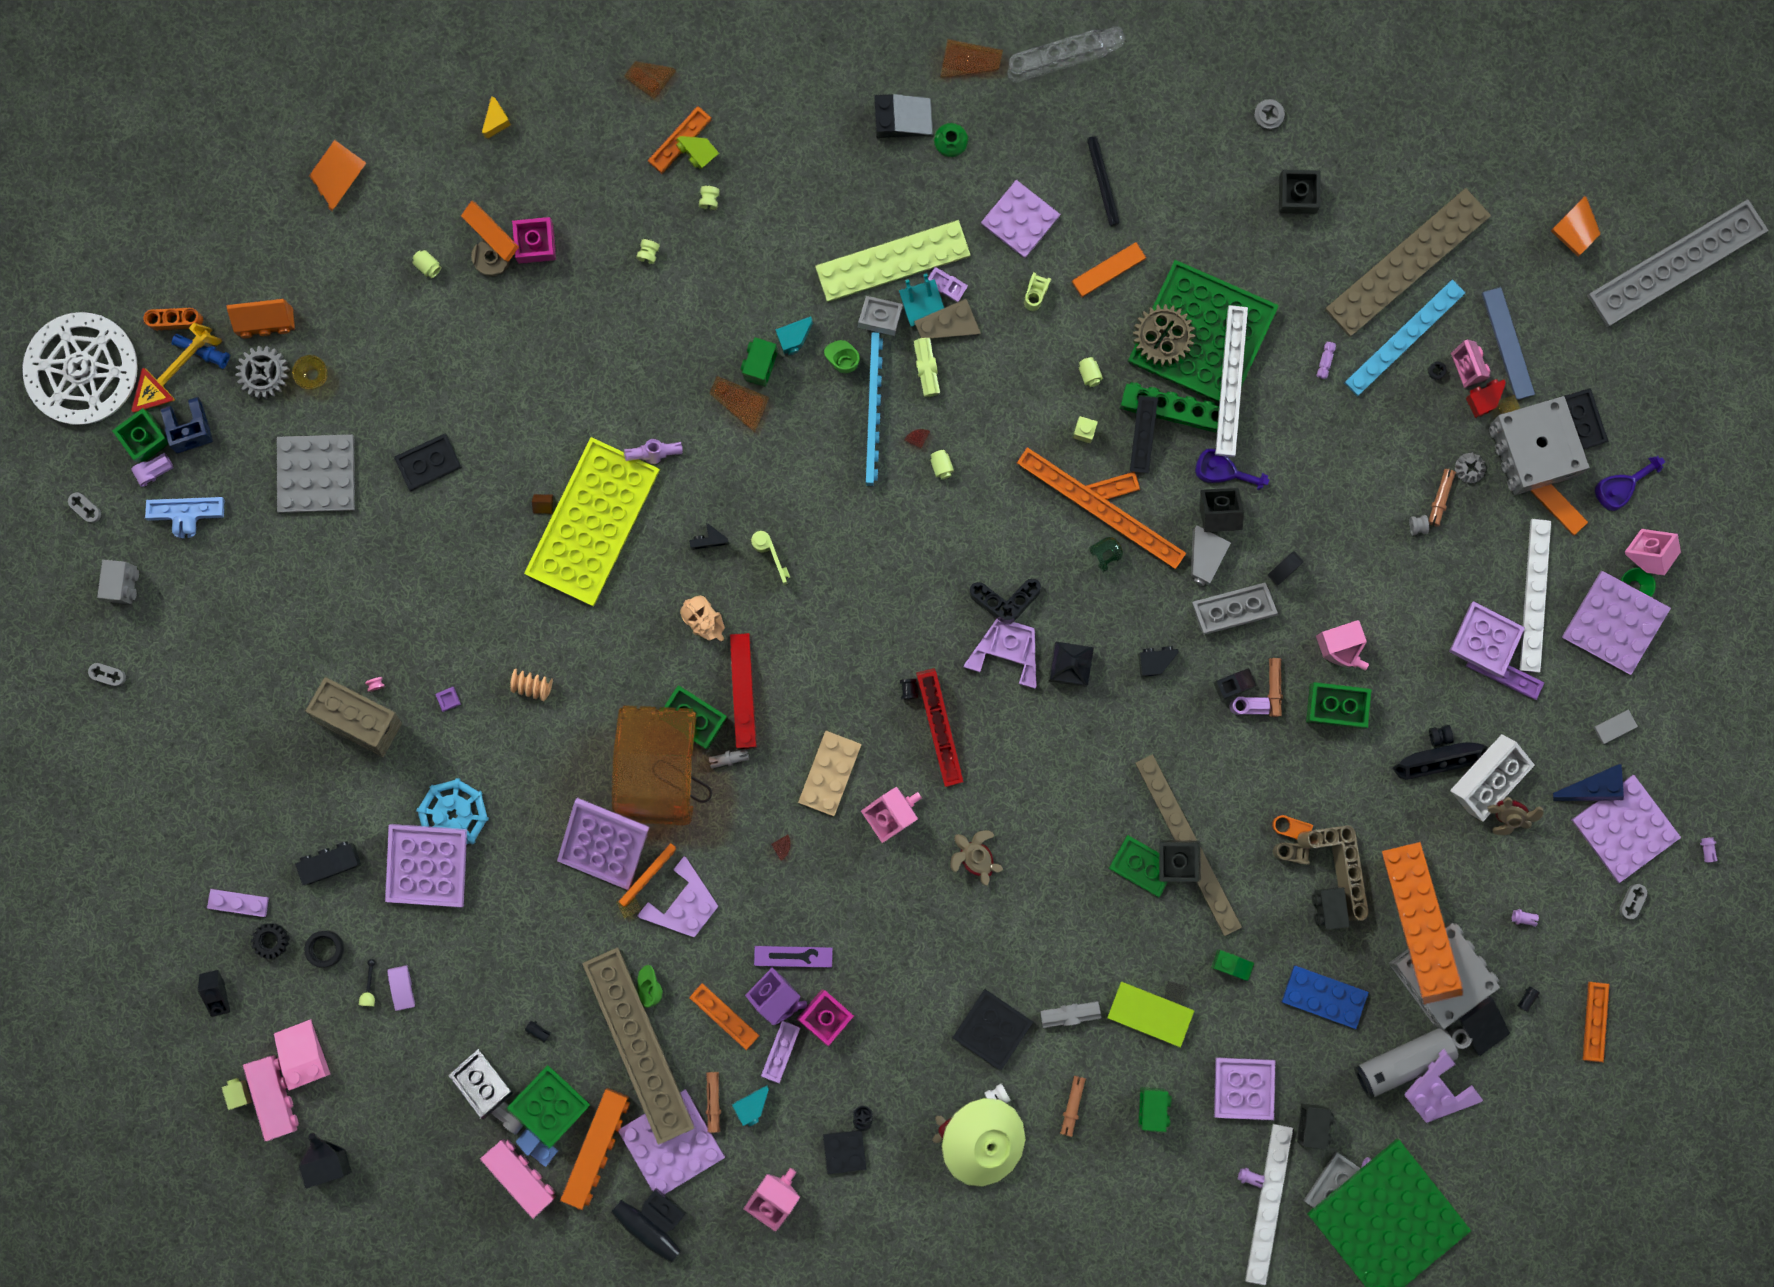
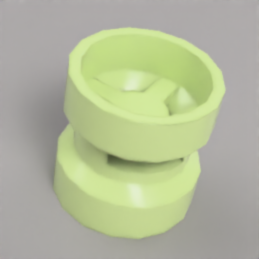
[699,186,719,210]
[636,239,660,264]

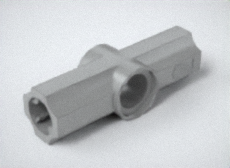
[1040,1001,1101,1028]

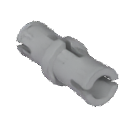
[709,748,749,769]

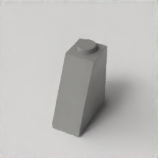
[1191,525,1231,586]

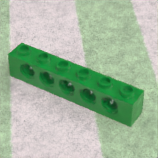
[1119,382,1219,433]

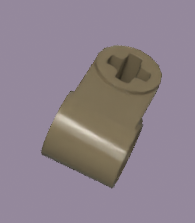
[1273,843,1310,865]

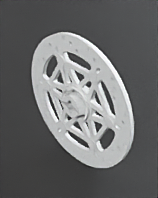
[23,312,138,425]

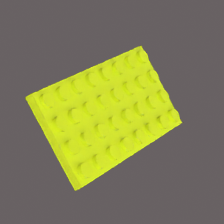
[524,437,660,607]

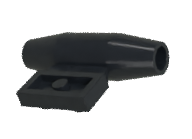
[611,1188,686,1263]

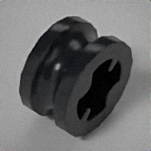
[1428,361,1447,380]

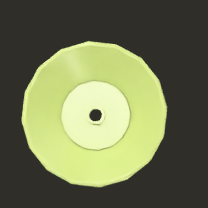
[942,1098,1025,1186]

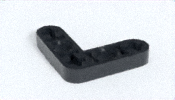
[970,578,1041,624]

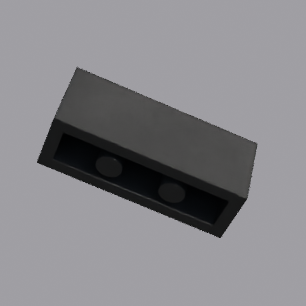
[295,841,361,886]

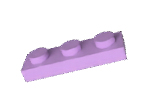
[207,889,269,917]
[761,1021,801,1083]

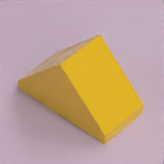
[482,97,511,138]

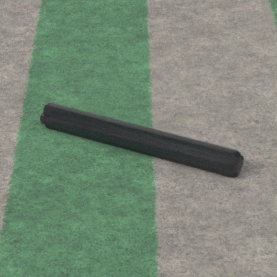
[1087,136,1120,226]

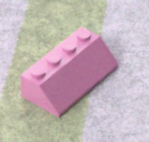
[243,1055,299,1141]
[480,1139,556,1218]

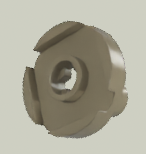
[471,239,510,276]

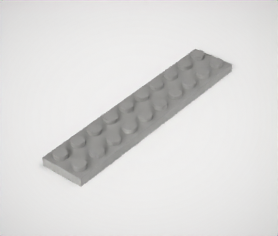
[1587,199,1769,327]

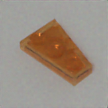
[940,39,1003,77]
[710,376,769,433]

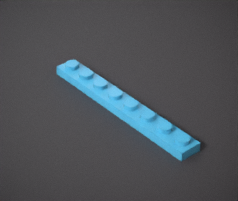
[1344,280,1465,396]
[866,332,883,486]

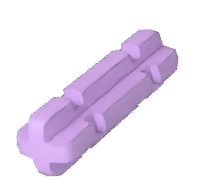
[1317,342,1336,379]

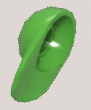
[824,340,860,373]
[637,965,663,1007]

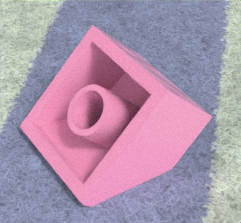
[1625,529,1681,575]

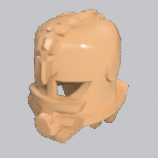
[680,595,725,641]

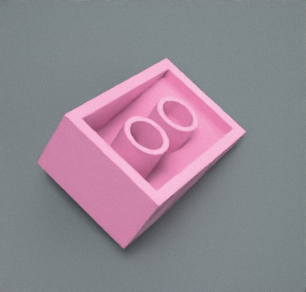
[1451,340,1490,388]
[274,1019,331,1090]

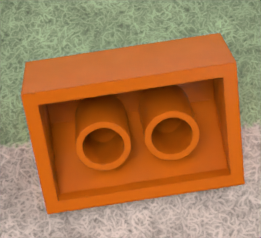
[227,299,295,338]

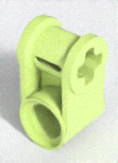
[1024,272,1051,311]

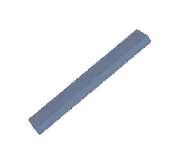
[1482,287,1535,401]

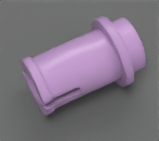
[1700,837,1718,862]
[1512,909,1539,927]
[1238,1168,1265,1188]

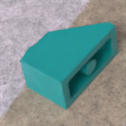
[775,317,813,355]
[732,1085,769,1127]

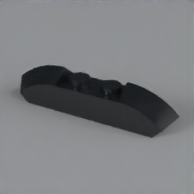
[1392,742,1488,780]

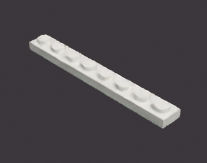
[1215,306,1248,457]
[1520,519,1551,673]
[1245,1124,1293,1285]

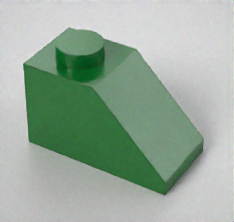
[1211,949,1254,981]

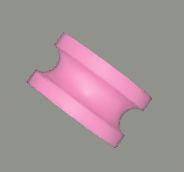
[365,677,385,692]

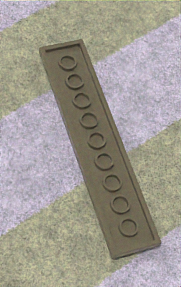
[1325,188,1491,337]
[582,947,695,1145]

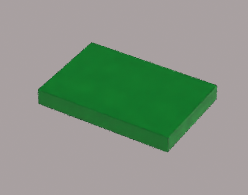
[1108,835,1168,897]

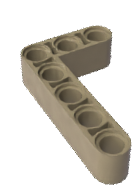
[1297,826,1368,921]

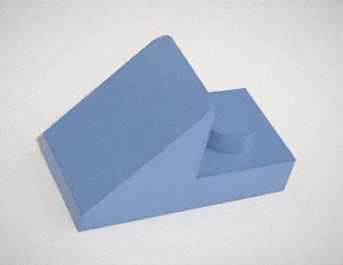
[516,1128,558,1167]

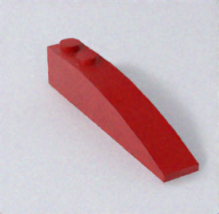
[730,633,757,749]
[916,668,963,787]

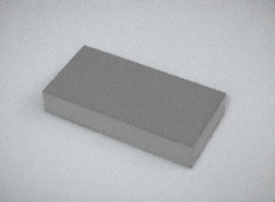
[1593,710,1638,744]

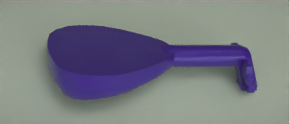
[1195,448,1270,490]
[1595,456,1665,511]

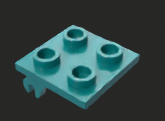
[899,273,944,327]

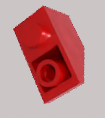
[1466,379,1506,418]

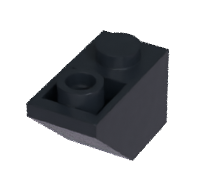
[1138,646,1179,677]
[1214,668,1257,700]
[198,970,230,1017]

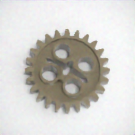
[1133,304,1195,367]

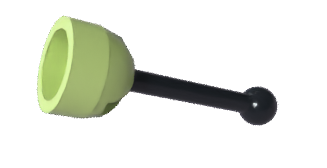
[359,959,375,1006]

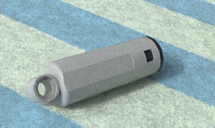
[1354,1028,1472,1099]

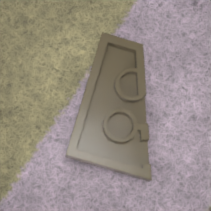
[914,299,981,338]

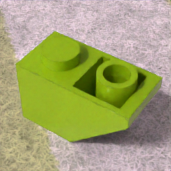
[676,136,719,169]

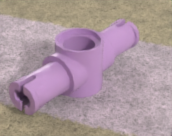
[624,439,683,464]

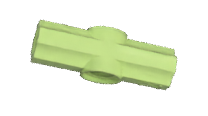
[914,338,940,397]

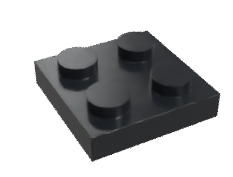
[823,1130,866,1174]

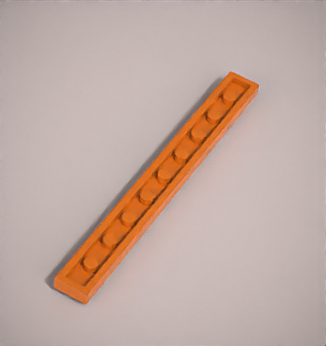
[1017,447,1186,569]

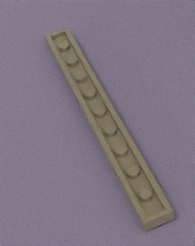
[1135,754,1242,936]

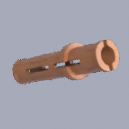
[1428,469,1456,527]
[1268,658,1283,717]
[706,1072,721,1132]
[1060,1076,1086,1137]

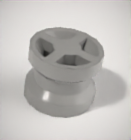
[1409,515,1429,536]

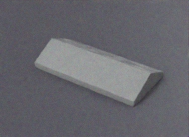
[1192,582,1278,635]

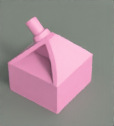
[1316,620,1369,671]
[861,787,922,843]
[744,1168,800,1232]

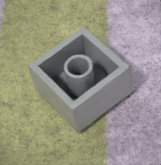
[97,559,139,604]

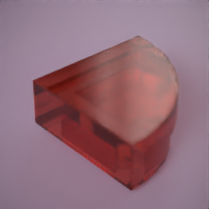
[904,429,930,449]
[771,835,791,861]

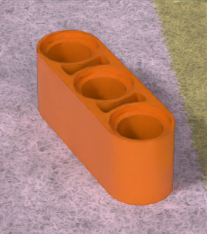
[143,308,203,330]

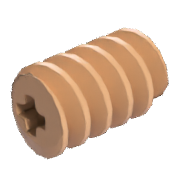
[510,669,553,701]

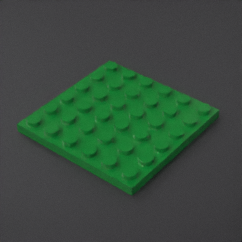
[1128,260,1279,403]
[1307,1138,1471,1287]

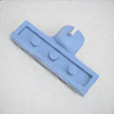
[145,497,225,538]

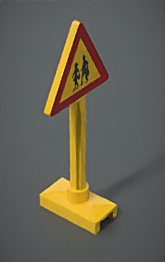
[131,323,222,412]

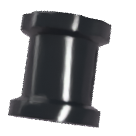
[900,679,918,700]

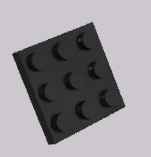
[952,988,1033,1071]

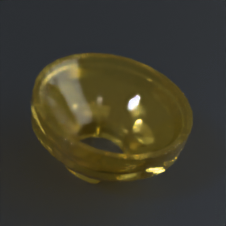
[292,355,328,390]

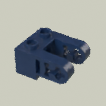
[161,397,213,454]

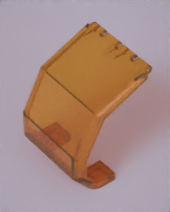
[612,705,696,825]

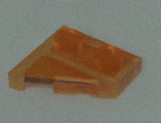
[624,61,676,99]

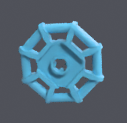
[416,778,489,845]

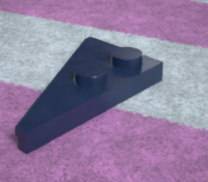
[1553,764,1624,801]

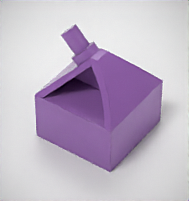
[745,967,807,1025]

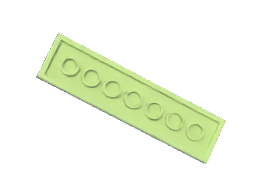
[816,220,970,302]

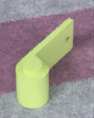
[751,531,790,585]

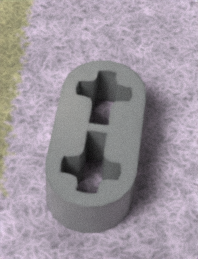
[68,493,101,523]
[88,663,126,686]
[1619,884,1647,919]

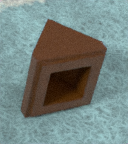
[532,494,553,514]

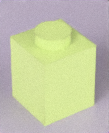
[1073,416,1097,444]
[222,1078,252,1110]

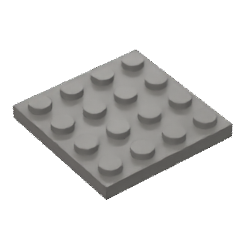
[277,435,355,513]

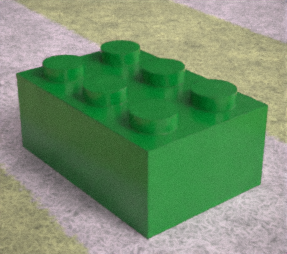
[1306,682,1372,729]
[657,685,728,750]

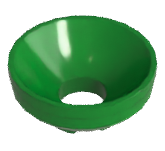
[934,123,968,157]
[1620,568,1656,597]

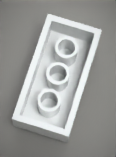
[1450,734,1534,821]

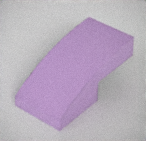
[928,267,968,302]
[388,966,415,1011]

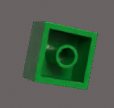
[740,337,778,387]
[112,408,169,463]
[1138,1087,1171,1132]

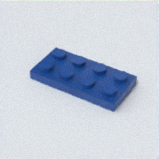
[1282,965,1368,1029]

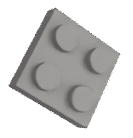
[857,296,903,336]

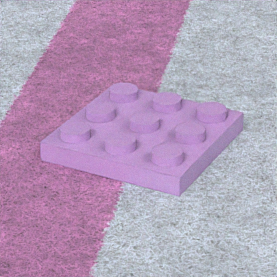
[981,180,1060,259]
[1449,601,1525,678]
[1214,1058,1275,1120]

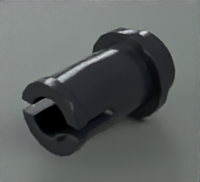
[1517,986,1540,1012]
[525,1021,551,1043]

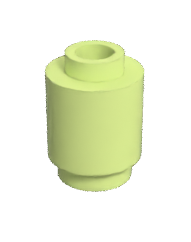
[413,250,441,278]
[1079,357,1103,387]
[930,450,954,480]

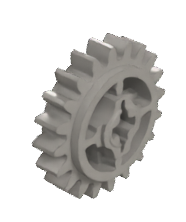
[235,346,290,399]

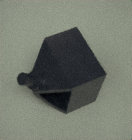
[1049,641,1094,687]
[299,1133,352,1189]

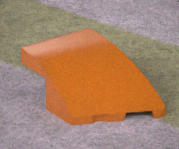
[309,140,366,211]
[1551,196,1600,257]

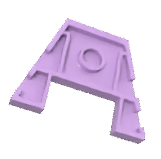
[964,619,1036,689]
[638,856,718,937]
[1404,1049,1483,1123]

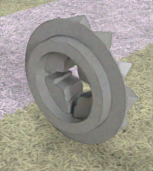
[1254,99,1285,130]
[1455,453,1486,483]

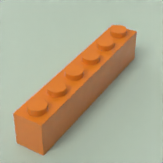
[560,1088,630,1209]

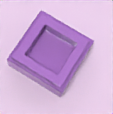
[435,687,461,712]

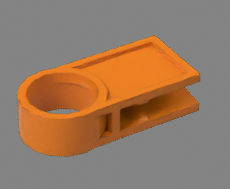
[1272,815,1313,839]

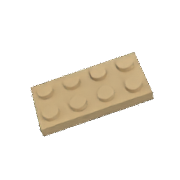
[798,731,862,816]

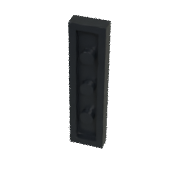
[1130,395,1158,473]

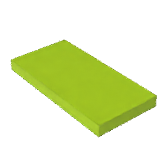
[1107,981,1194,1047]

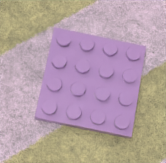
[1562,570,1671,675]
[1571,775,1681,883]
[557,798,649,890]
[385,824,467,907]
[619,1089,725,1194]

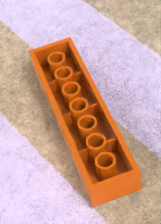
[1382,842,1463,1004]

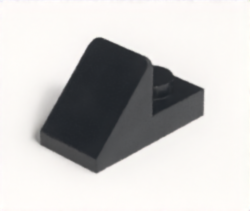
[689,523,729,550]

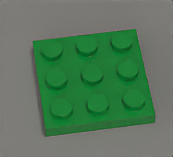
[506,1065,590,1149]

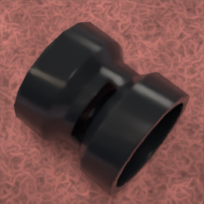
[1429,725,1453,747]
[853,1106,873,1131]

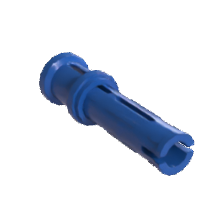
[172,334,230,369]

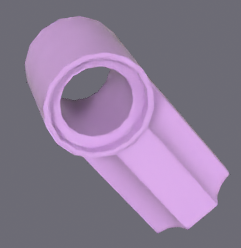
[131,453,174,487]
[1229,697,1270,715]

